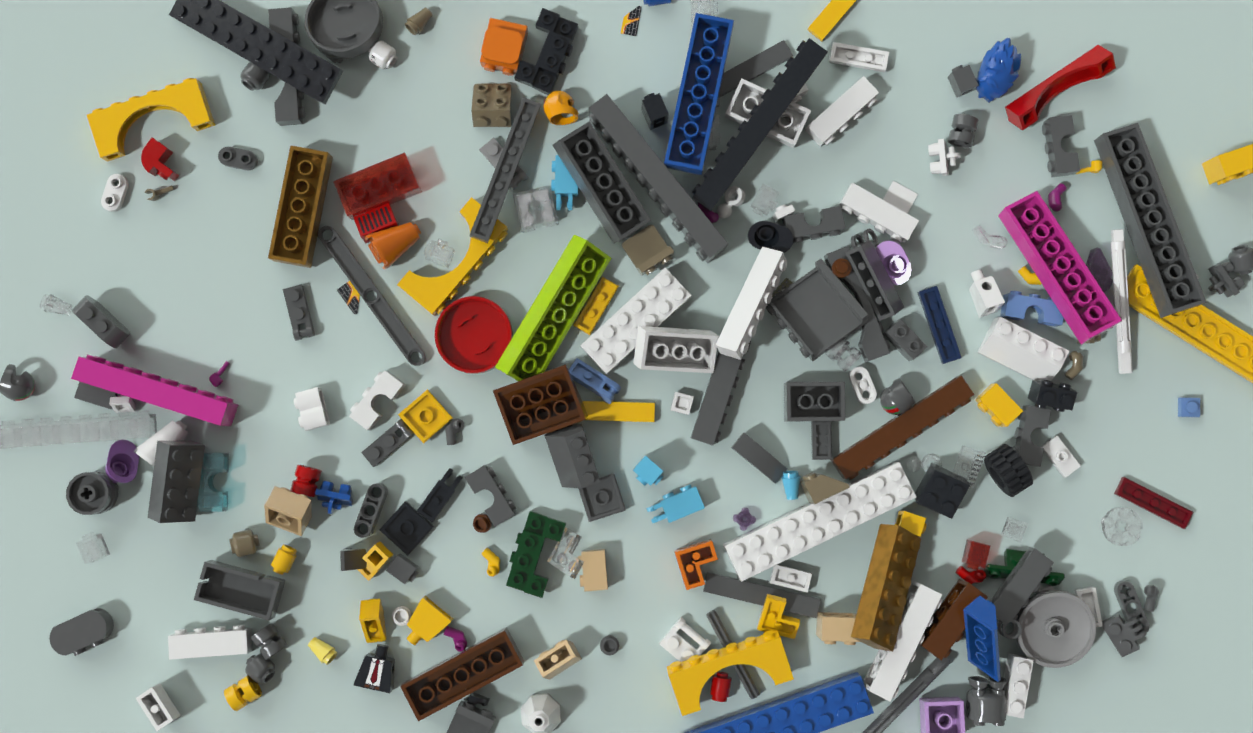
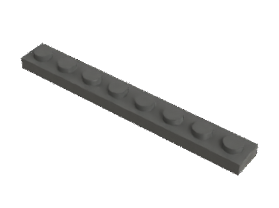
[470,97,541,243]

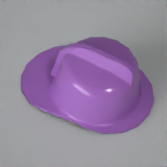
[105,440,139,483]

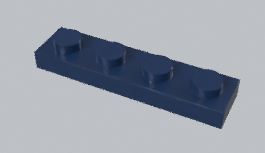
[917,286,962,364]

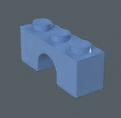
[1000,291,1064,327]

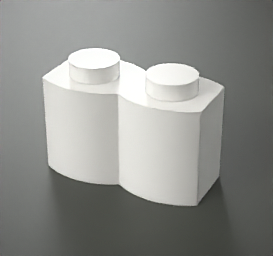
[294,387,330,431]

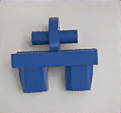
[315,481,353,514]

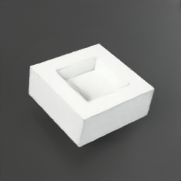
[773,204,795,222]
[670,392,694,415]
[109,395,136,413]

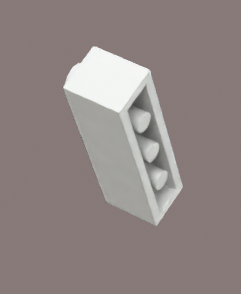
[805,76,879,147]
[838,182,919,243]
[168,625,253,660]

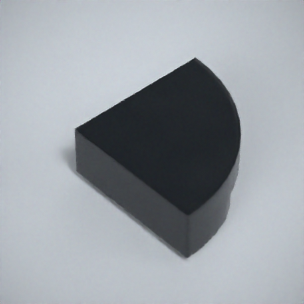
[468,692,490,706]

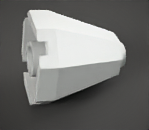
[521,693,561,733]

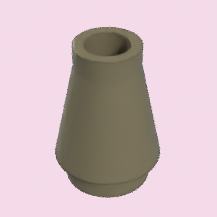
[405,7,433,35]

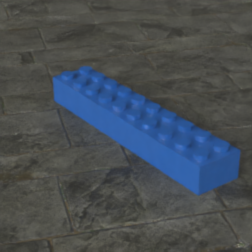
[685,672,874,733]

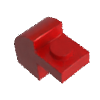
[141,137,179,181]

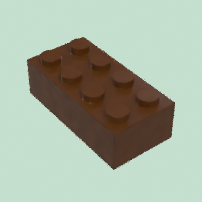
[920,579,988,661]

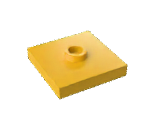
[398,389,453,444]

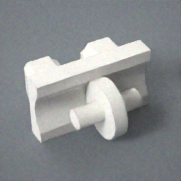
[928,139,961,176]

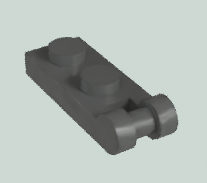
[283,285,315,341]
[361,419,414,467]

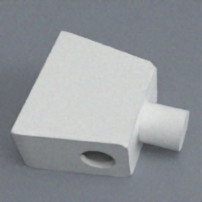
[969,269,1005,318]

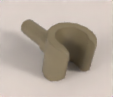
[145,186,174,201]

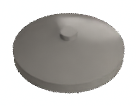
[1016,590,1096,668]

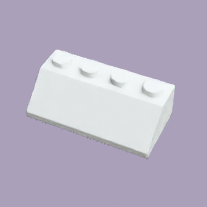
[977,317,1069,381]

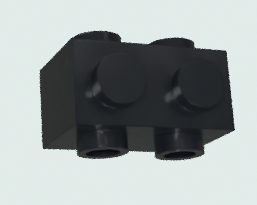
[1028,379,1077,412]

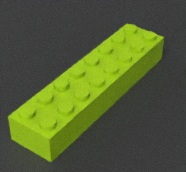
[495,235,611,381]

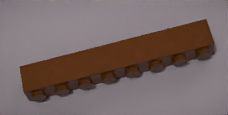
[831,375,974,480]

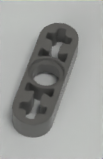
[1114,581,1149,633]

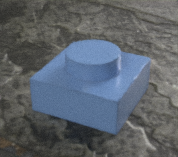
[1178,398,1200,417]

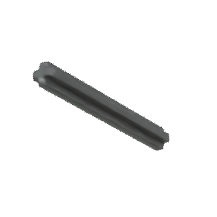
[706,610,760,699]

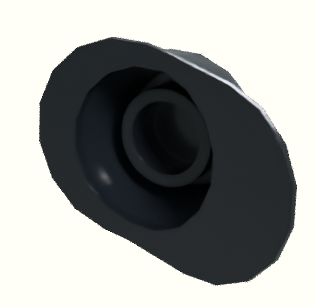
[748,220,793,253]

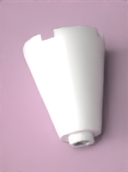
[134,420,188,466]

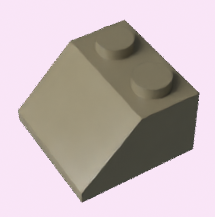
[800,472,850,504]

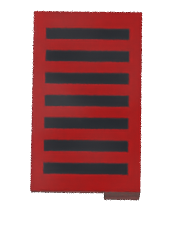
[353,203,399,244]

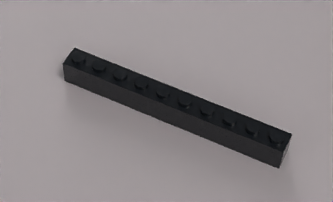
[692,38,828,211]

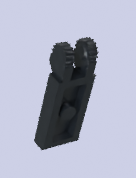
[417,468,463,523]

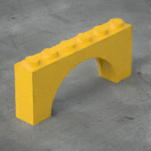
[87,78,215,162]
[397,197,508,316]
[667,630,794,716]

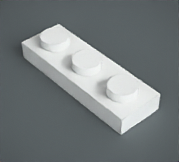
[829,42,889,72]

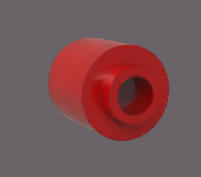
[710,671,732,702]

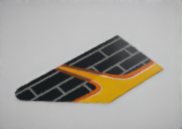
[621,6,641,36]
[337,281,360,314]

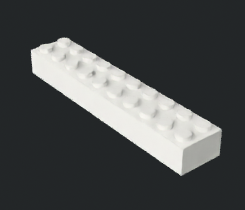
[723,462,916,582]

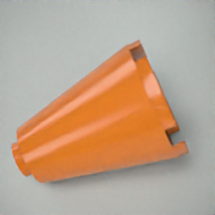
[365,222,421,269]

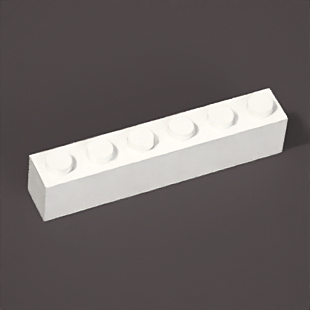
[716,247,787,360]

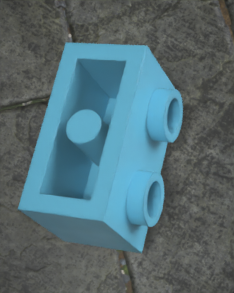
[633,456,664,486]

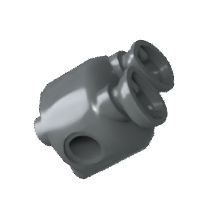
[966,676,1007,726]

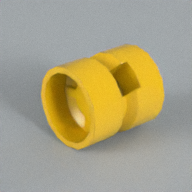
[224,675,262,711]

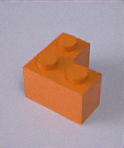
[674,539,718,590]

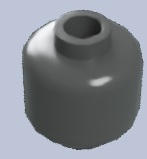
[240,62,270,91]
[1228,245,1253,275]
[245,654,275,683]

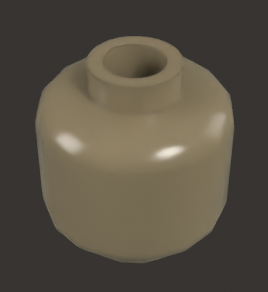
[229,529,260,557]

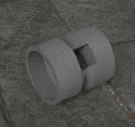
[948,114,979,148]
[250,623,287,660]

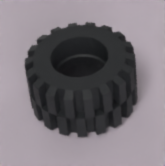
[984,444,1033,497]

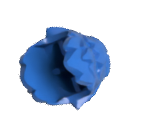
[976,38,1021,103]

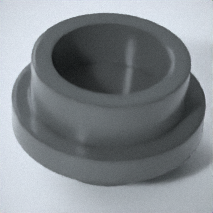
[600,636,619,655]

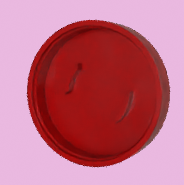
[435,296,513,374]

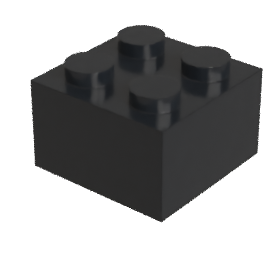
[915,462,970,519]

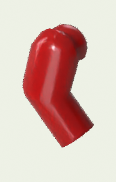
[955,566,986,584]

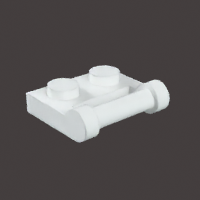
[659,617,711,662]

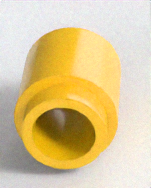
[271,544,297,575]

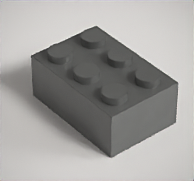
[784,382,845,422]

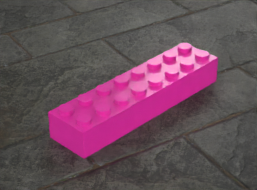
[998,191,1122,345]
[71,354,238,426]

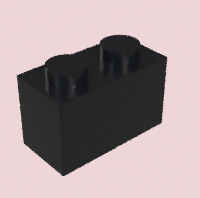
[641,93,669,130]

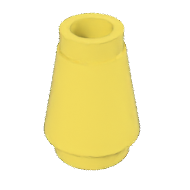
[308,637,337,665]

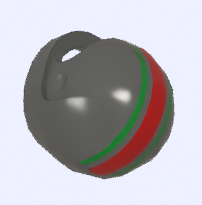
[0,364,35,401]
[880,378,915,415]

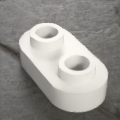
[101,174,129,212]
[849,367,877,404]

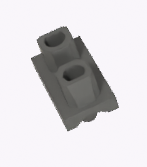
[1208,262,1245,297]

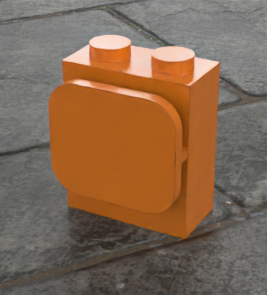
[480,18,528,76]

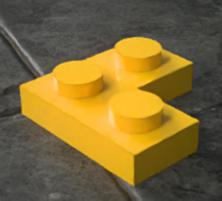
[757,594,800,639]

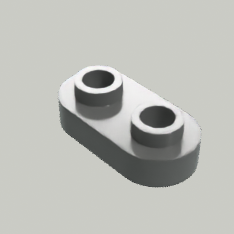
[218,147,258,171]

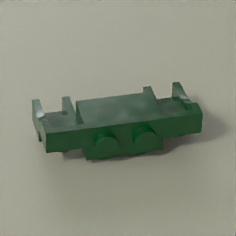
[506,511,566,598]

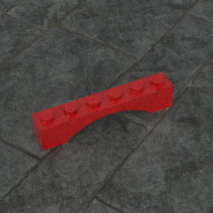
[1005,45,1116,131]

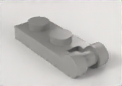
[479,137,528,190]

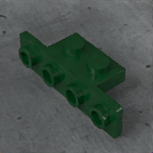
[984,549,1065,586]

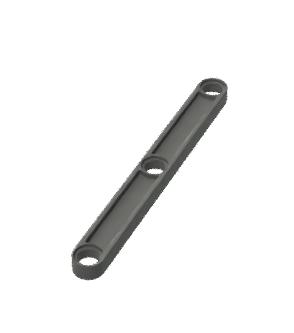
[318,226,426,366]

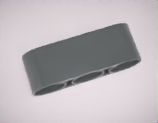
[354,483,388,538]

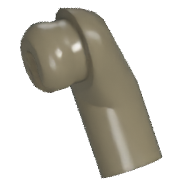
[1065,351,1083,380]

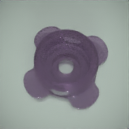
[733,508,756,531]

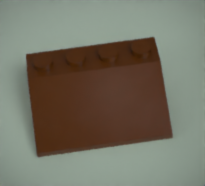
[493,364,588,445]

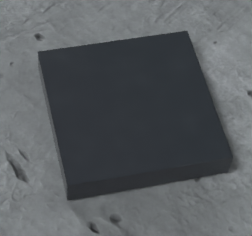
[379,501,434,556]

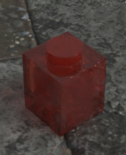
[962,540,990,570]

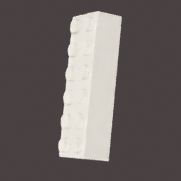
[580,267,692,375]
[863,580,942,702]

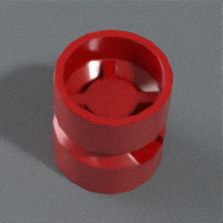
[290,465,322,497]

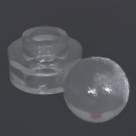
[906,454,942,472]

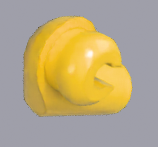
[1018,266,1042,285]
[481,547,500,577]

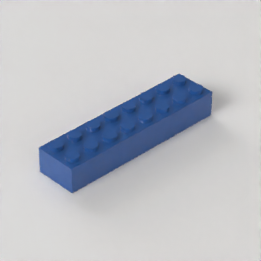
[664,13,734,175]

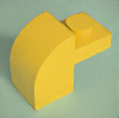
[357,541,394,581]

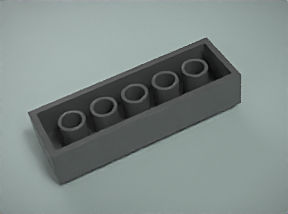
[552,121,651,243]

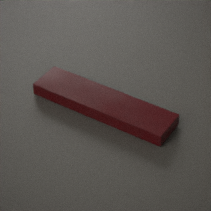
[1114,477,1194,529]

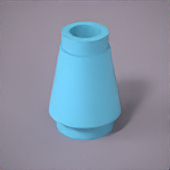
[781,471,801,500]

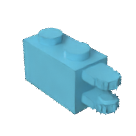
[551,155,579,210]
[646,484,705,523]

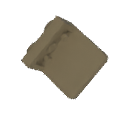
[471,84,512,127]
[622,225,674,276]

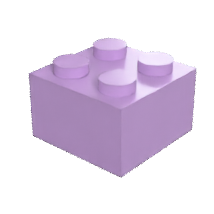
[919,697,965,733]

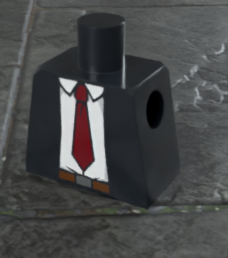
[354,644,395,693]

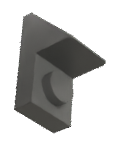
[340,548,367,571]

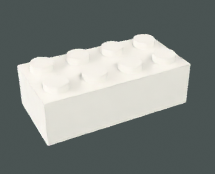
[725,78,811,148]
[633,326,719,373]

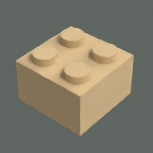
[264,486,312,536]
[816,612,860,645]

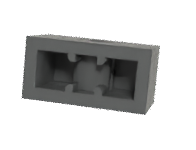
[883,319,927,361]

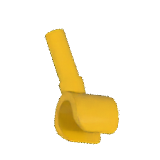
[1076,160,1102,174]

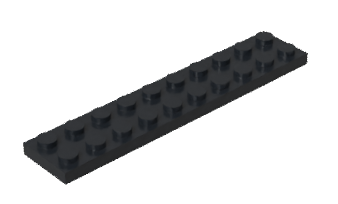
[169,0,343,105]

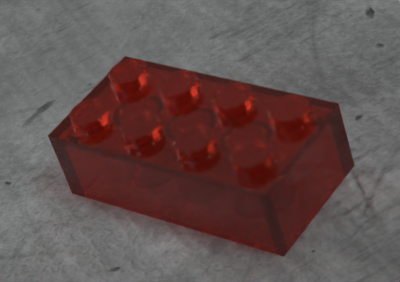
[333,152,422,220]

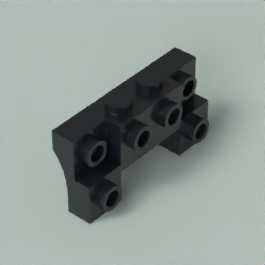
[514,8,578,95]

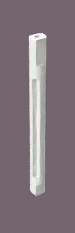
[1111,229,1133,374]

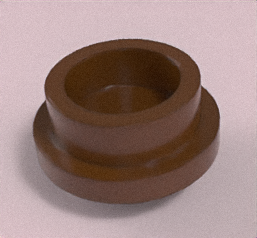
[832,258,851,278]
[473,513,492,533]

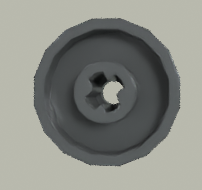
[66,472,119,515]

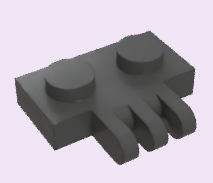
[1102,614,1147,657]

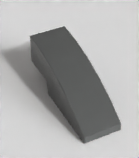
[731,433,787,484]

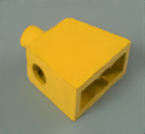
[407,595,453,645]

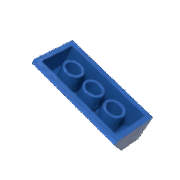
[963,596,1001,682]

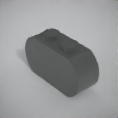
[72,295,130,348]
[49,608,114,656]

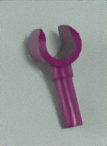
[209,361,230,387]

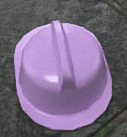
[876,241,912,285]

